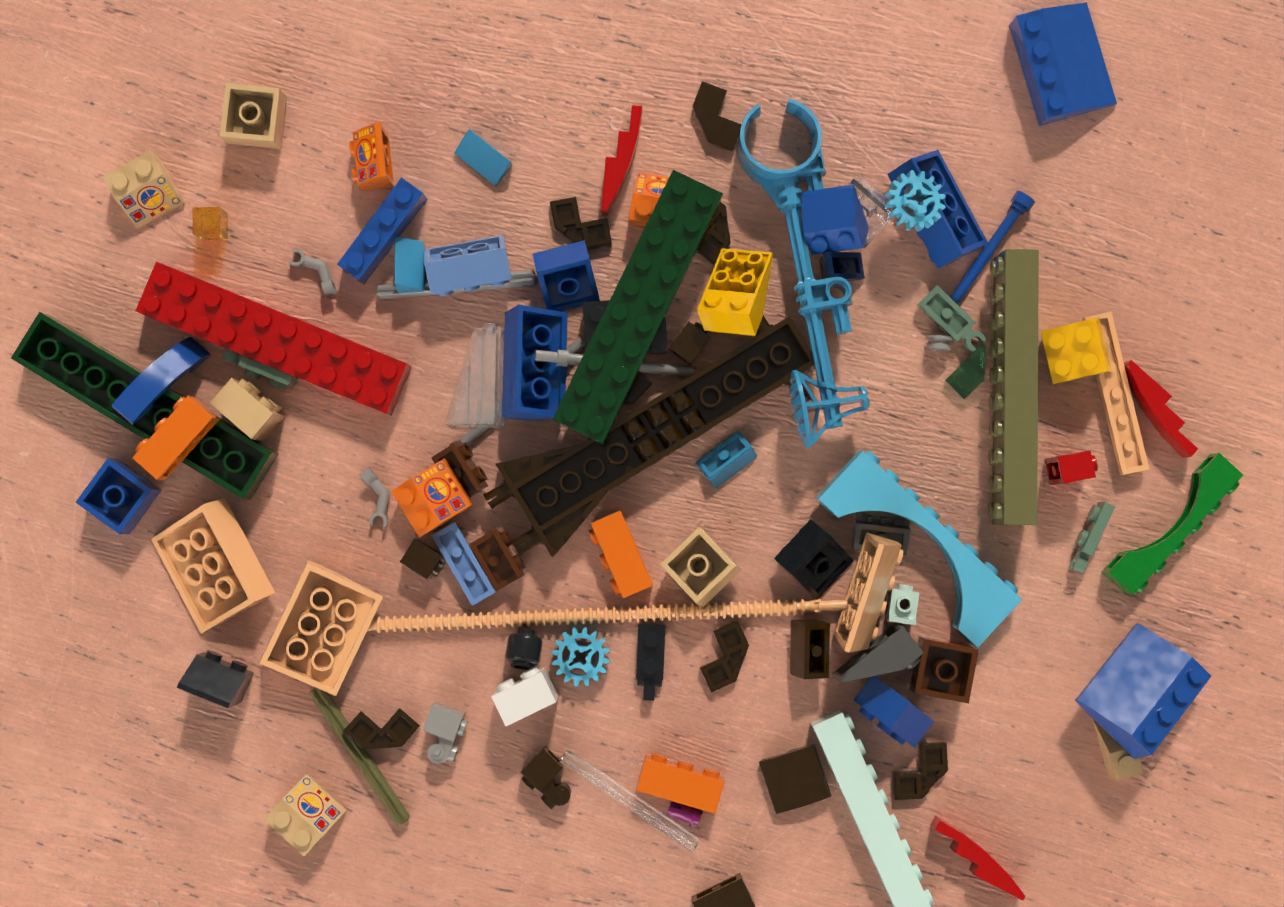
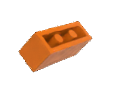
[132,396,220,481]
[588,510,653,598]
[636,753,724,814]

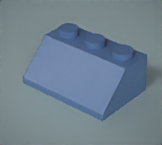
[424,235,512,296]

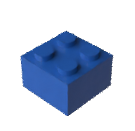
[75,458,161,534]

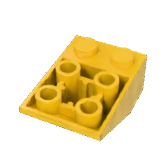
[697,248,773,336]

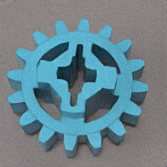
[885,170,946,232]
[551,627,610,686]

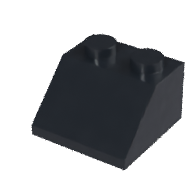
[774,519,854,599]
[177,650,254,708]

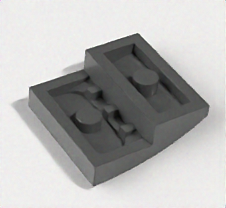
[852,511,911,555]

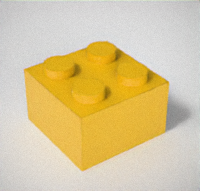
[1041,318,1112,384]

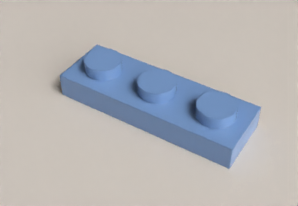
[432,522,496,606]

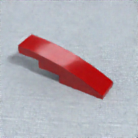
[601,105,643,216]
[1124,360,1198,458]
[930,816,1025,901]

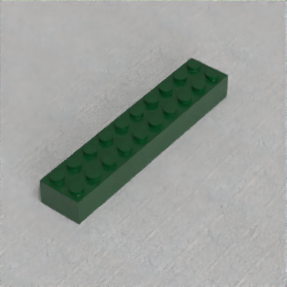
[552,170,723,445]
[11,312,279,500]

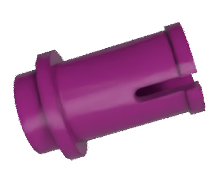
[667,801,703,827]

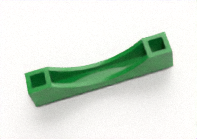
[1102,453,1243,595]

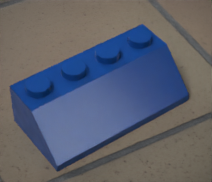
[887,150,988,269]
[502,305,567,421]

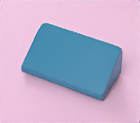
[454,129,512,186]
[395,237,425,293]
[696,431,757,488]

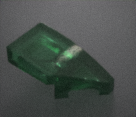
[945,343,986,399]

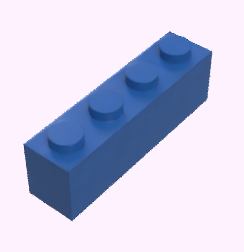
[337,177,427,284]

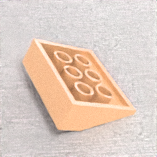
[151,498,275,634]
[834,532,903,652]
[260,560,383,696]

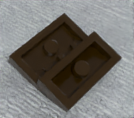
[759,744,832,814]

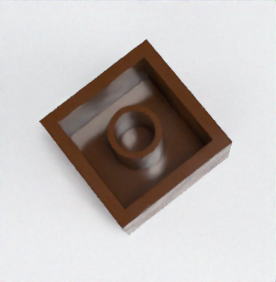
[909,636,979,704]

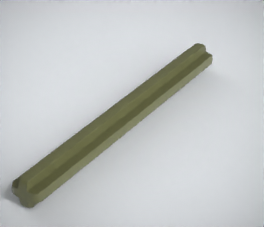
[310,687,410,826]

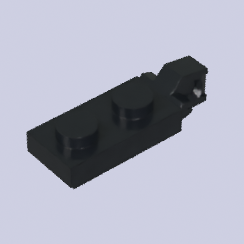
[636,624,666,701]

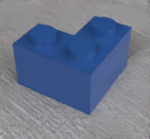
[854,676,934,748]

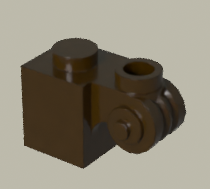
[520,745,571,809]

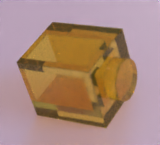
[192,207,228,240]

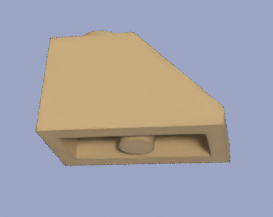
[1094,722,1143,780]

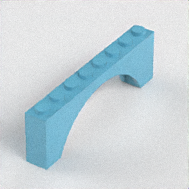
[815,450,1022,648]

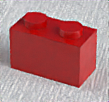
[1045,450,1098,485]

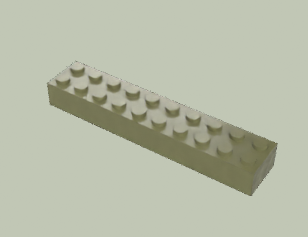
[988,249,1039,525]

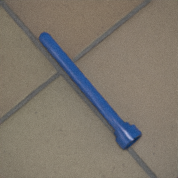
[950,191,1035,304]

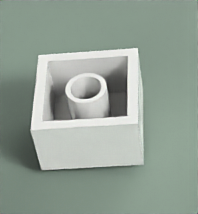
[491,666,559,726]

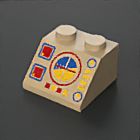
[103,151,185,229]
[264,773,347,856]

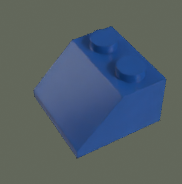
[801,184,869,255]
[533,240,600,311]

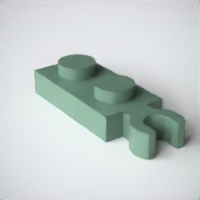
[917,285,986,352]
[222,349,298,390]
[1069,502,1115,573]

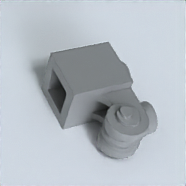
[423,702,468,764]

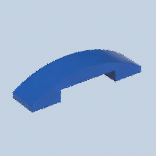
[112,337,210,425]

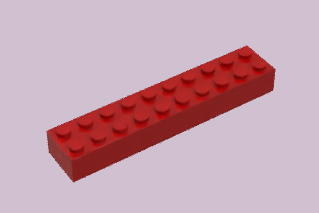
[135,261,412,416]

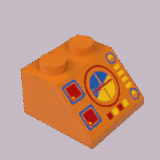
[349,122,394,191]
[628,172,669,228]
[391,459,474,538]

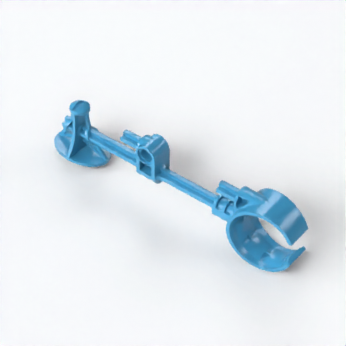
[737,99,870,448]

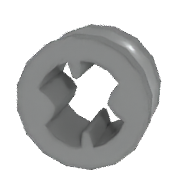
[927,335,952,352]

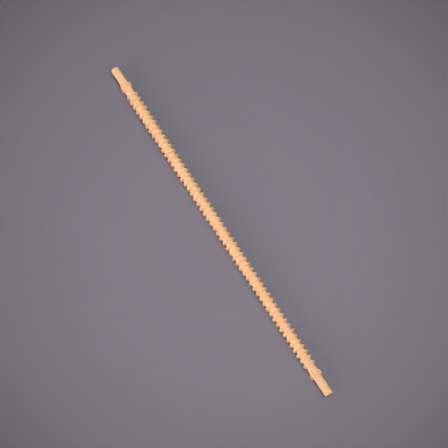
[367,599,848,633]

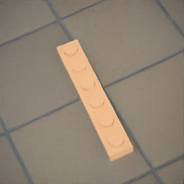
[1082,312,1149,475]

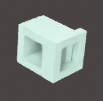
[885,584,919,625]

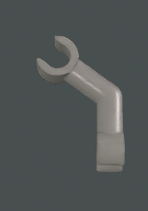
[288,249,337,298]
[360,468,390,528]

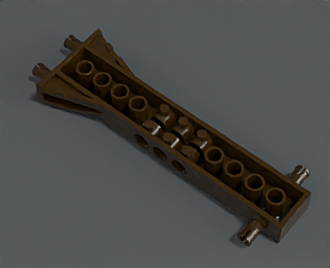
[483,315,814,557]

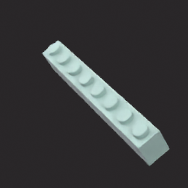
[810,710,935,907]

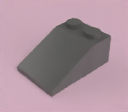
[832,623,924,683]

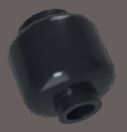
[505,628,543,670]

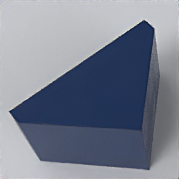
[819,252,865,282]

